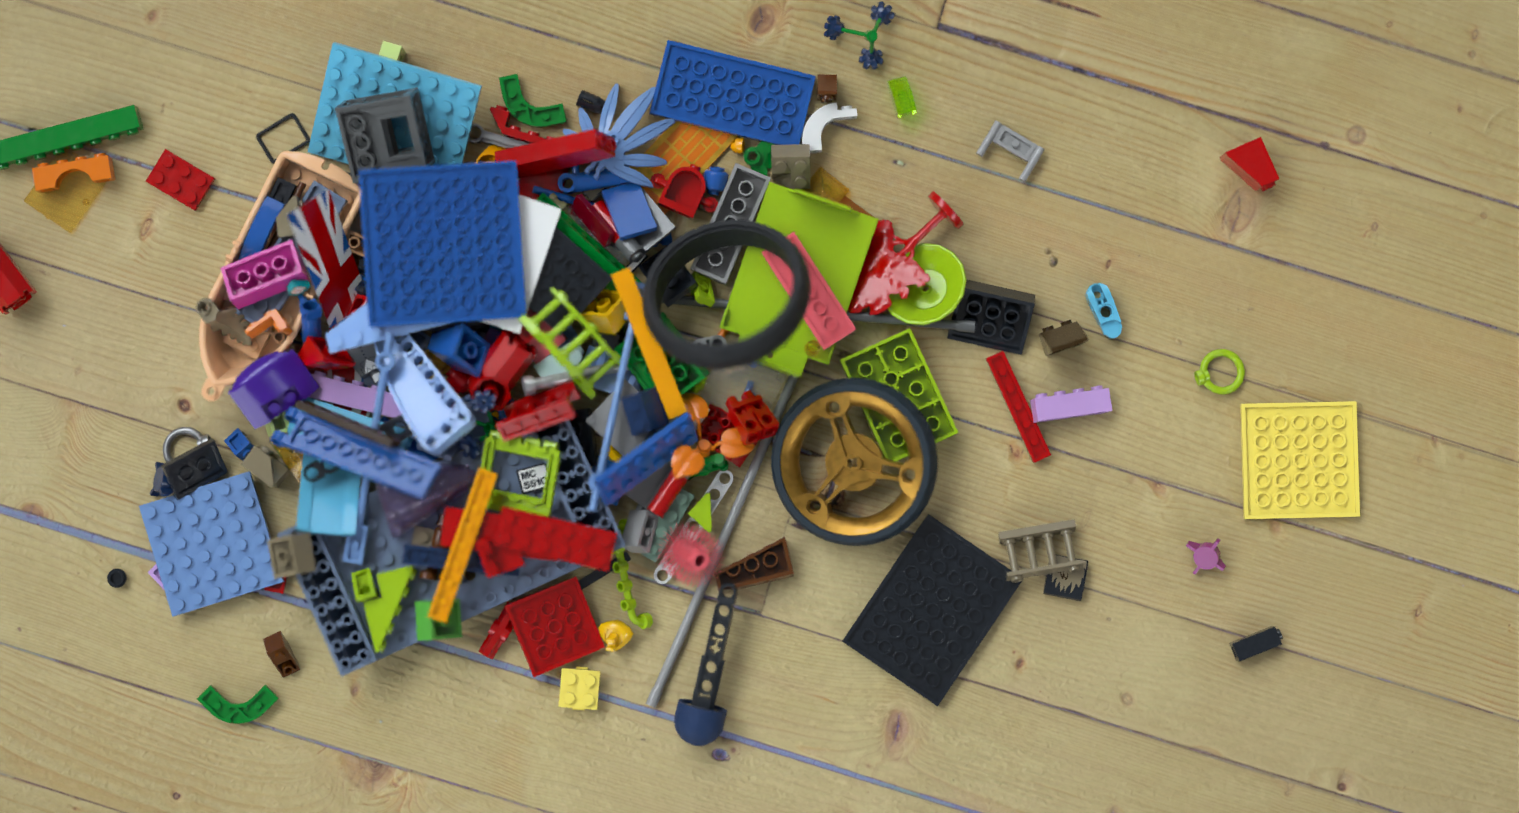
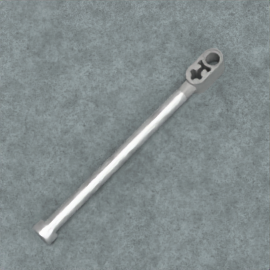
[522,335,726,396]

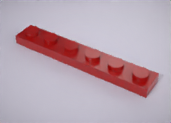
[986,351,1051,463]

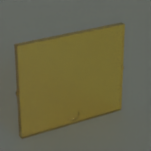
[24,149,107,233]

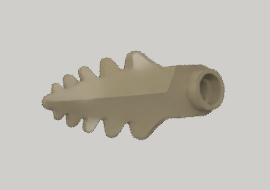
[196,298,252,346]

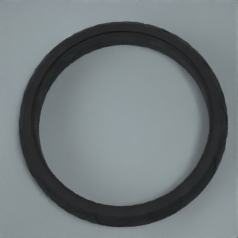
[642,220,811,370]

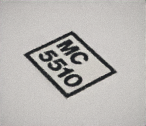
[516,463,547,495]

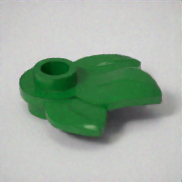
[743,141,774,176]

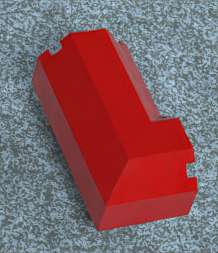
[0,243,37,315]
[467,329,538,412]

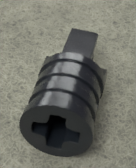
[576,90,605,114]

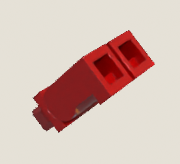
[725,390,780,446]

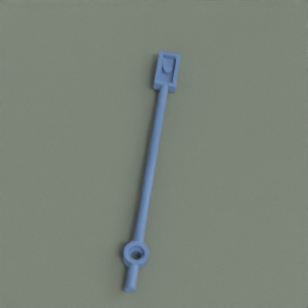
[588,282,645,512]
[343,332,396,565]

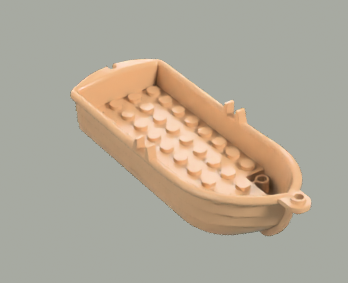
[199,151,361,401]

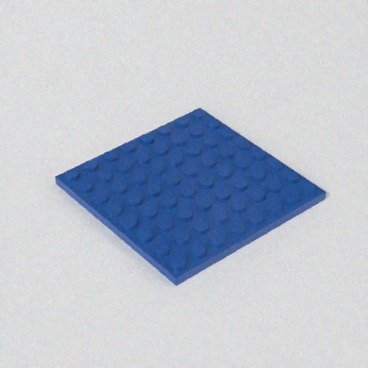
[359,161,526,327]

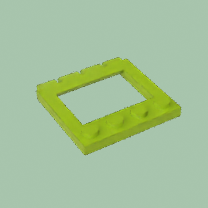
[481,430,561,517]

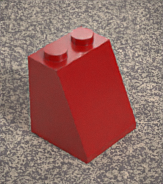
[1220,137,1280,192]

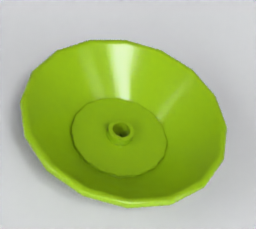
[887,243,967,325]

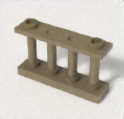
[998,519,1084,583]

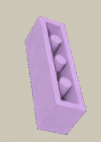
[1030,386,1112,423]

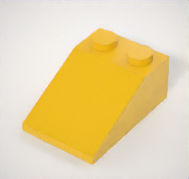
[576,289,627,335]

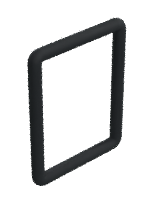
[256,113,310,164]

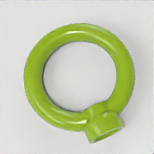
[1194,349,1245,395]

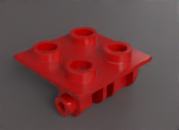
[475,534,524,578]

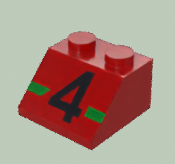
[298,336,356,371]

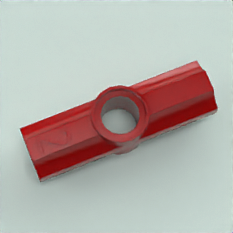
[478,602,513,660]

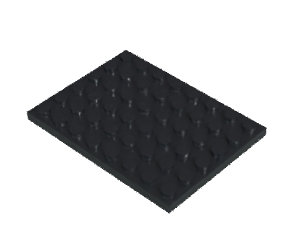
[842,514,1024,706]

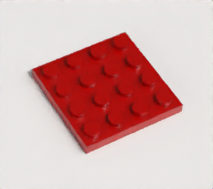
[504,576,605,677]

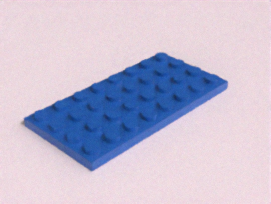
[649,40,816,145]

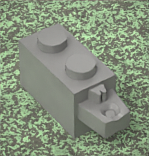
[622,504,659,553]

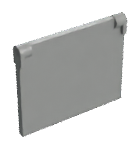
[585,379,671,456]

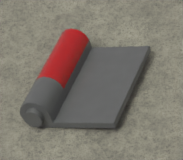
[592,187,676,263]
[625,430,691,519]

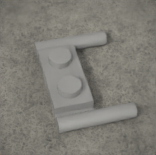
[976,121,1045,182]

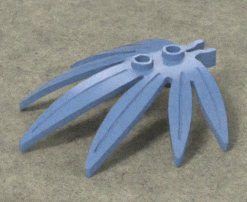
[562,84,676,188]

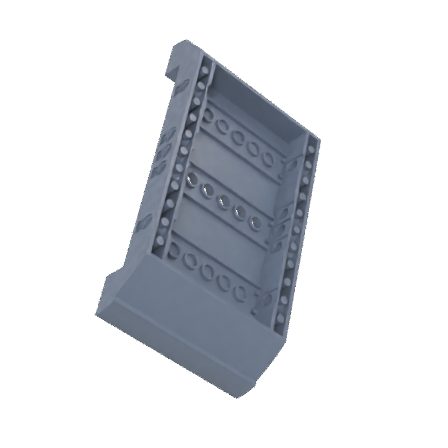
[277,420,626,676]

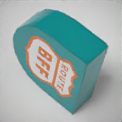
[287,280,310,296]

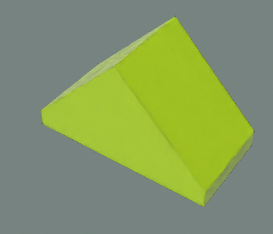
[688,493,712,532]
[351,567,379,602]

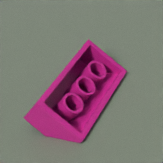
[220,239,309,309]

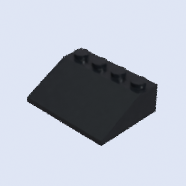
[947,279,1035,355]

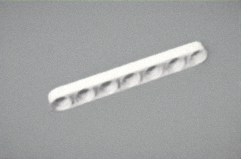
[654,470,733,584]

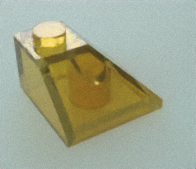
[801,166,850,203]

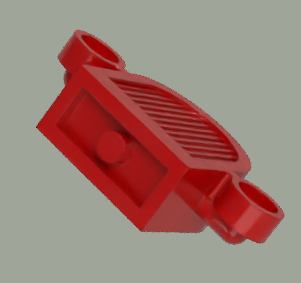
[650,164,718,220]

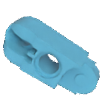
[1085,283,1123,339]

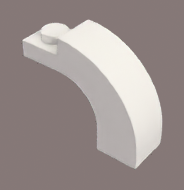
[802,103,857,153]

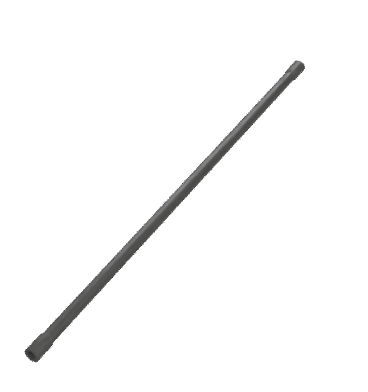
[661,296,975,333]

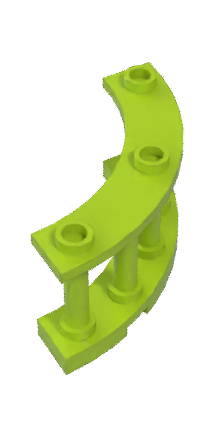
[519,287,621,399]

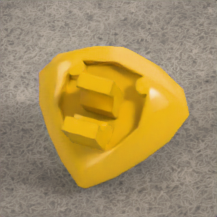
[598,620,633,652]

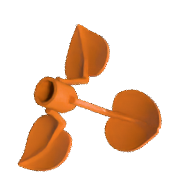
[672,393,754,479]

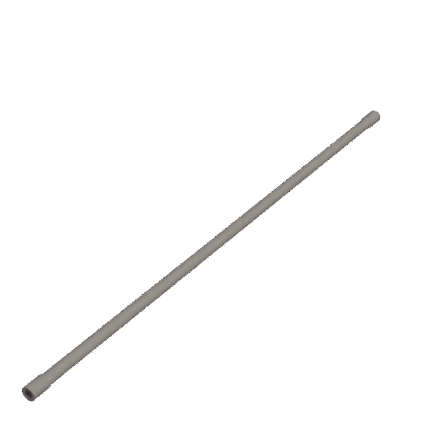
[645,374,799,708]

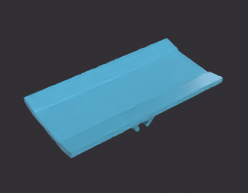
[296,454,360,536]

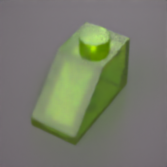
[887,76,917,118]

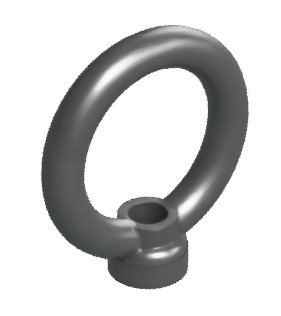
[163,427,211,462]

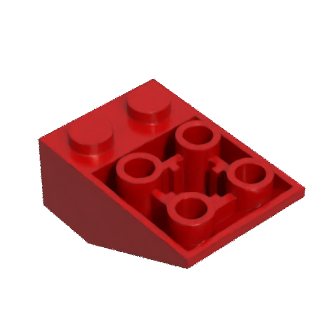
[696,402,760,468]

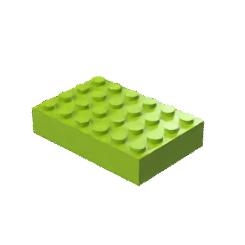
[840,328,958,462]

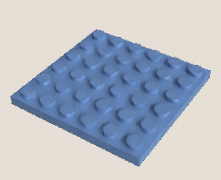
[139,471,285,617]

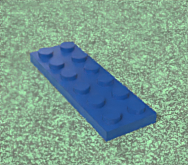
[594,412,698,506]

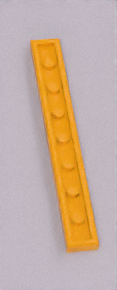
[611,267,687,419]
[427,468,498,623]

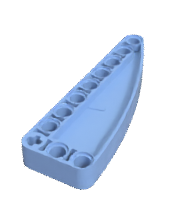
[374,333,476,455]

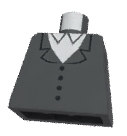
[346,342,380,384]

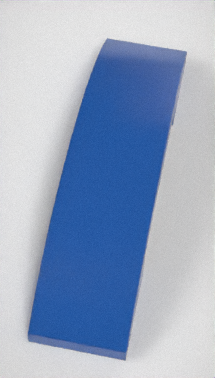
[238,196,285,260]

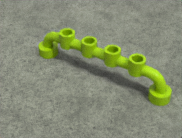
[612,518,653,629]

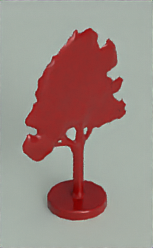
[848,191,964,316]

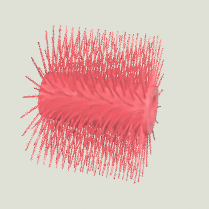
[656,522,724,588]

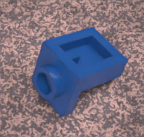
[224,428,255,461]

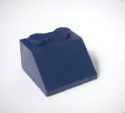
[621,386,669,436]

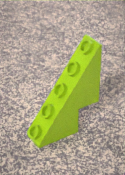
[363,565,417,653]

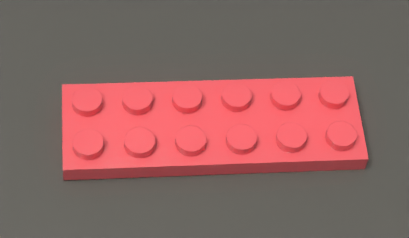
[761,232,856,350]

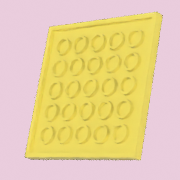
[1240,401,1360,519]

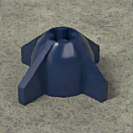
[150,462,173,497]

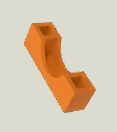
[32,153,116,193]

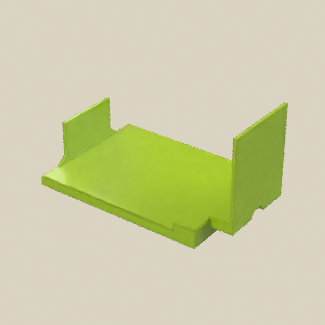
[719,182,879,377]

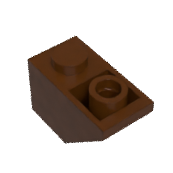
[817,74,837,103]
[263,631,300,678]

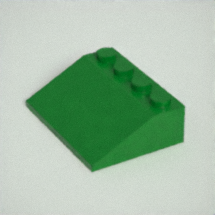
[614,312,710,395]

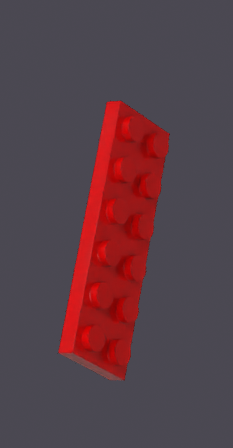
[493,506,617,571]

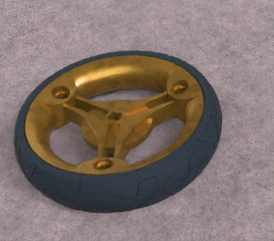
[771,378,938,546]

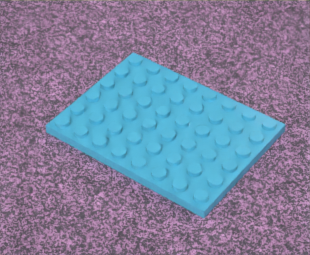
[308,42,482,166]

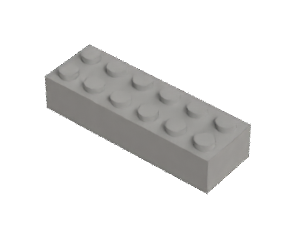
[690,163,771,285]

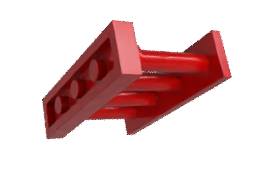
[496,380,581,442]

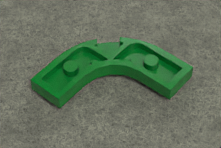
[499,74,567,127]
[197,685,279,723]

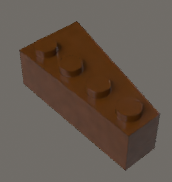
[714,537,794,593]

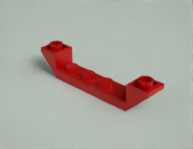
[490,105,554,143]

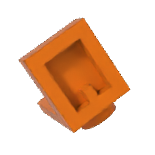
[244,308,294,339]

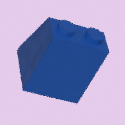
[427,324,490,377]

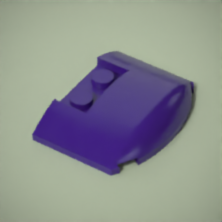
[228,349,320,429]

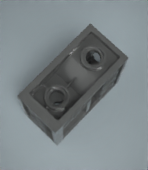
[335,87,435,183]

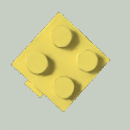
[559,666,601,710]

